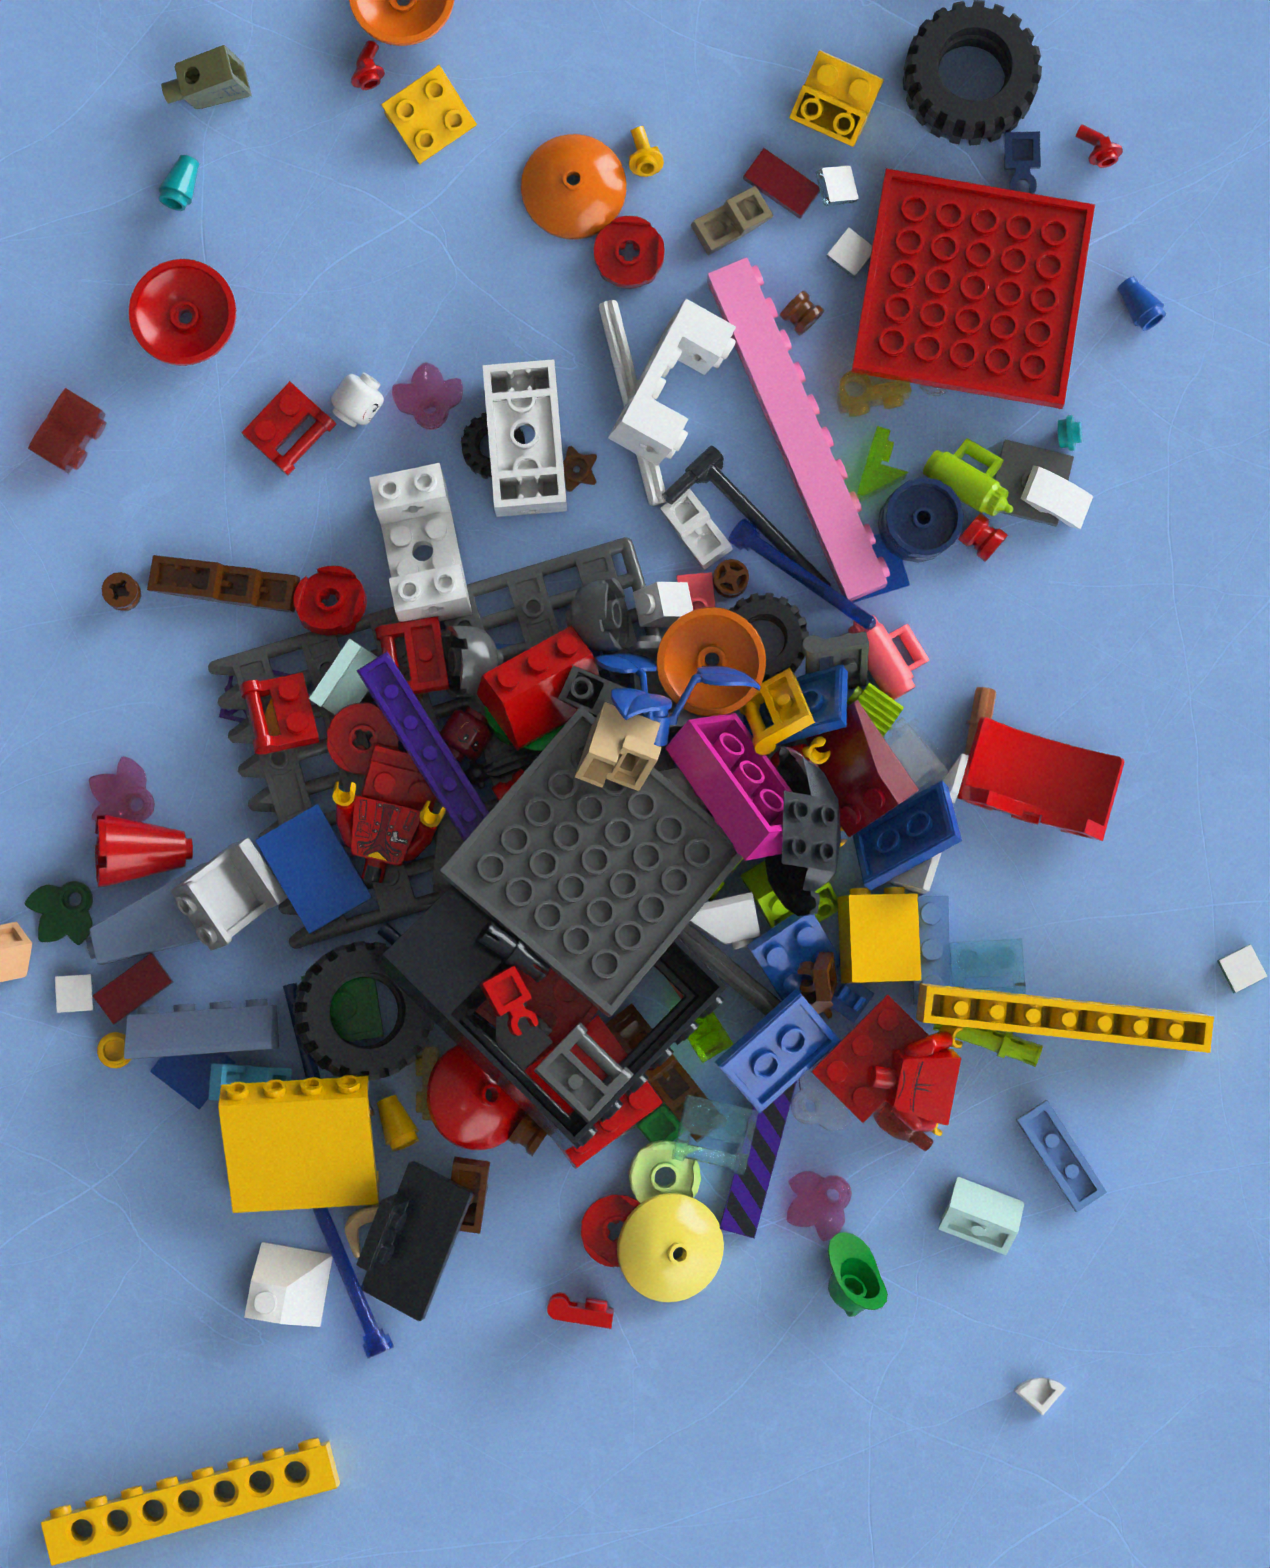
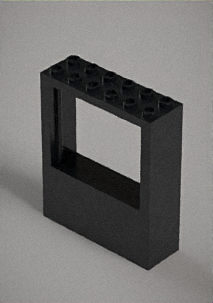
[377,885,727,1151]

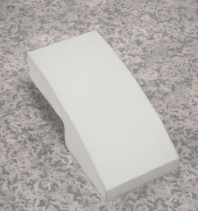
[1021,465,1093,529]
[660,488,733,570]

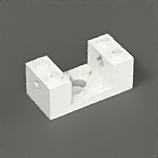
[608,299,736,466]
[482,359,567,517]
[369,463,472,622]

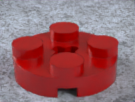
[594,216,665,289]
[293,566,367,636]
[327,702,399,775]
[581,1194,641,1267]

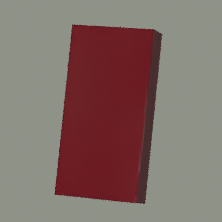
[743,148,821,219]
[92,953,173,1025]

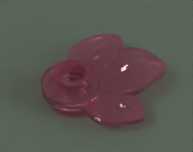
[392,362,463,430]
[89,756,155,822]
[787,1171,852,1241]

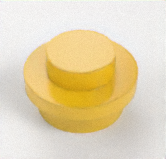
[97,1032,131,1068]

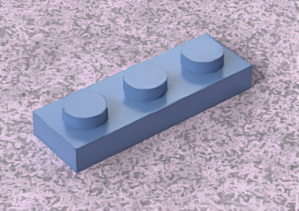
[913,896,950,1004]
[1016,1100,1107,1212]

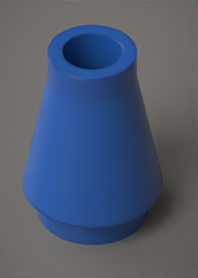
[1117,276,1166,331]

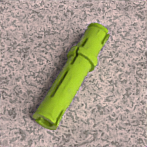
[933,1024,1043,1067]

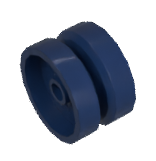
[878,477,964,563]

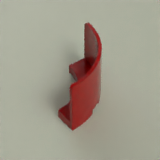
[957,717,1124,841]

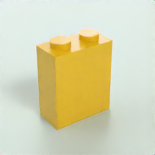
[837,887,921,984]

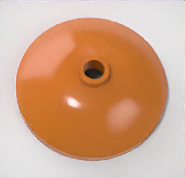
[349,0,454,46]
[521,134,626,239]
[657,607,766,716]

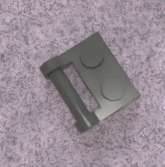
[802,631,869,689]
[534,1022,634,1123]

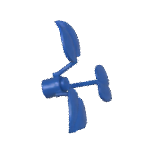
[595,653,761,746]

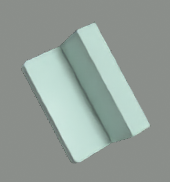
[309,639,377,715]
[938,1177,1024,1255]

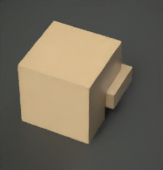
[575,702,662,791]

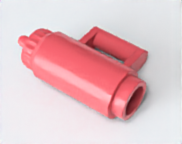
[848,609,930,700]

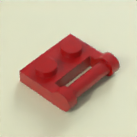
[241,381,337,476]
[375,616,450,694]
[239,672,319,755]
[547,1292,614,1329]

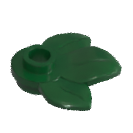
[25,881,93,945]

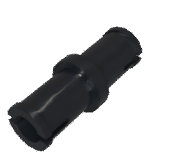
[477,921,550,982]

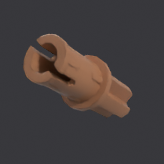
[963,687,996,755]

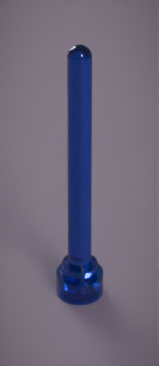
[728,518,876,630]
[312,1207,394,1359]

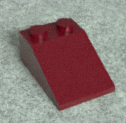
[806,700,919,837]

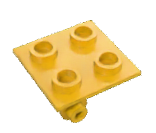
[381,65,477,164]

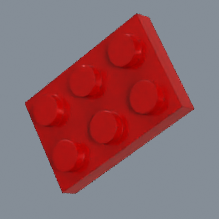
[811,994,929,1123]

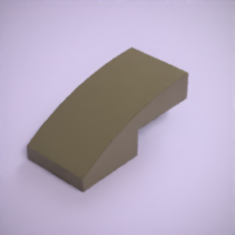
[690,186,774,255]

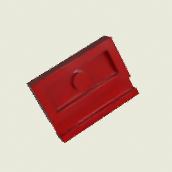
[361,743,436,812]

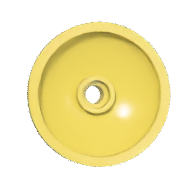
[617,1193,724,1302]

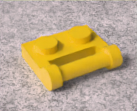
[739,668,815,755]

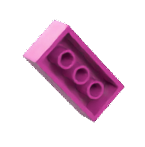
[665,713,792,861]

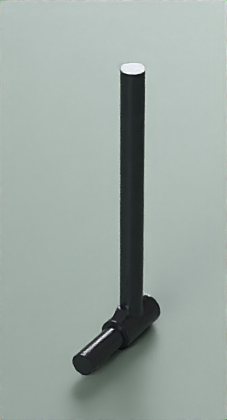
[662,446,832,595]

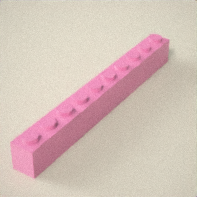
[707,257,890,604]

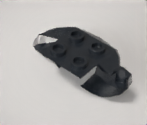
[765,747,841,917]

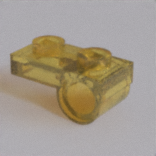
[837,371,912,417]
[415,1047,439,1120]

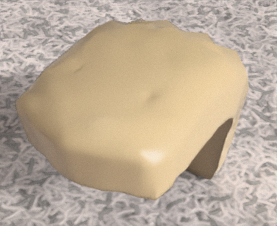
[344,1203,380,1258]

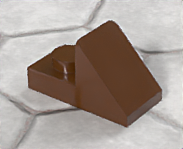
[451,1156,490,1234]

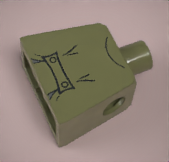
[161,45,252,109]

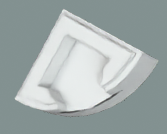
[1014,1378,1066,1416]

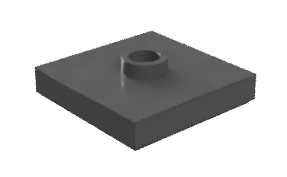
[995,439,1074,527]

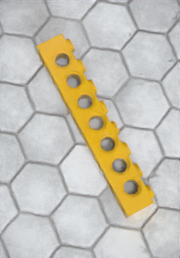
[916,983,1214,1053]
[41,1437,340,1566]

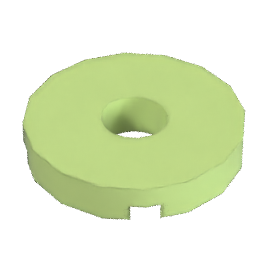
[628,1140,701,1203]

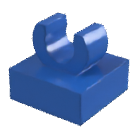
[831,979,874,1023]

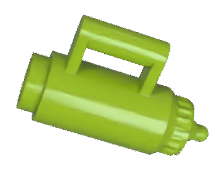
[923,438,1013,516]

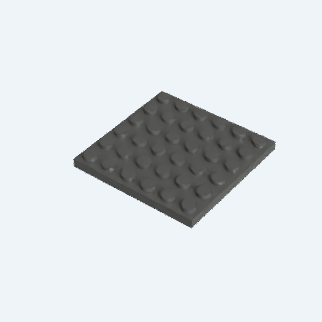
[438,706,742,1018]

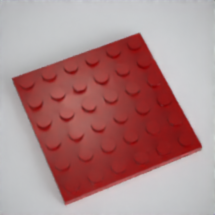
[851,168,1095,409]

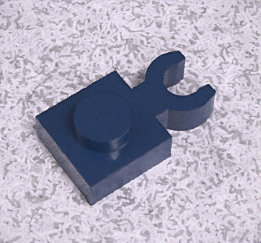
[1003,131,1041,194]

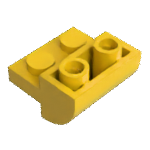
[789,50,884,147]

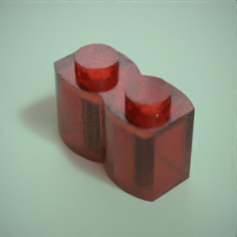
[28,388,107,474]

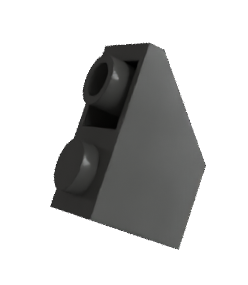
[558,665,625,718]
[496,1002,553,1070]

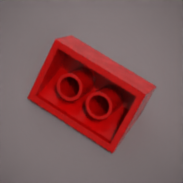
[477,625,600,751]

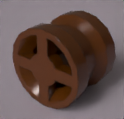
[780,290,825,336]
[713,559,749,598]
[101,572,142,611]
[508,1113,547,1156]

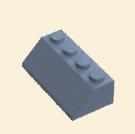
[124,999,279,1059]

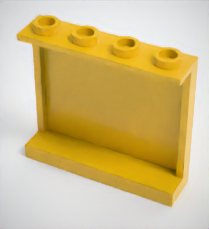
[218,1075,380,1213]

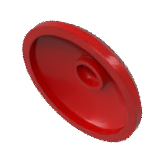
[129,259,237,366]
[427,1045,525,1150]

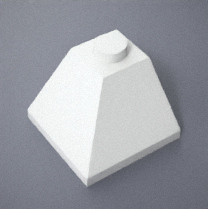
[689,892,760,950]
[244,1242,334,1327]

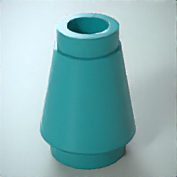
[158,155,200,211]

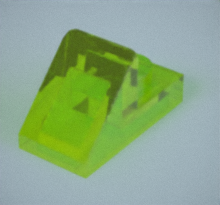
[856,426,908,502]
[670,1009,734,1063]

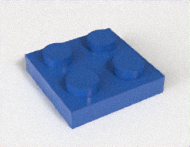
[747,914,840,1001]

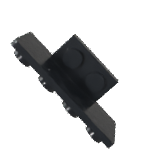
[356,1161,473,1321]

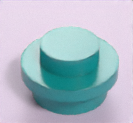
[1058,415,1082,451]

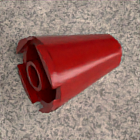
[95,814,193,887]

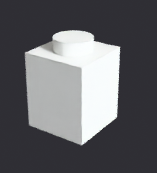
[633,582,693,627]

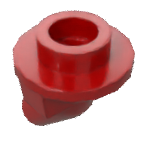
[351,40,385,90]
[1075,124,1123,168]

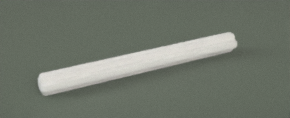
[599,300,667,506]

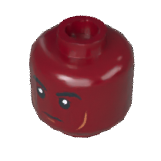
[439,707,493,763]

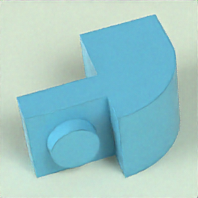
[208,1063,292,1101]

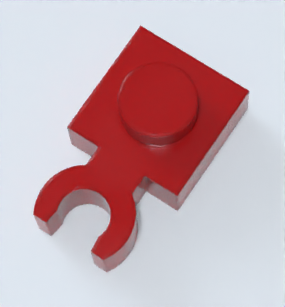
[479,965,539,1036]

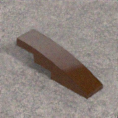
[147,555,300,613]
[605,1003,725,1143]

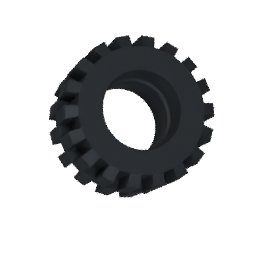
[729,593,809,683]

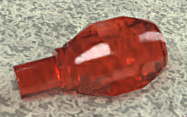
[873,1101,933,1151]

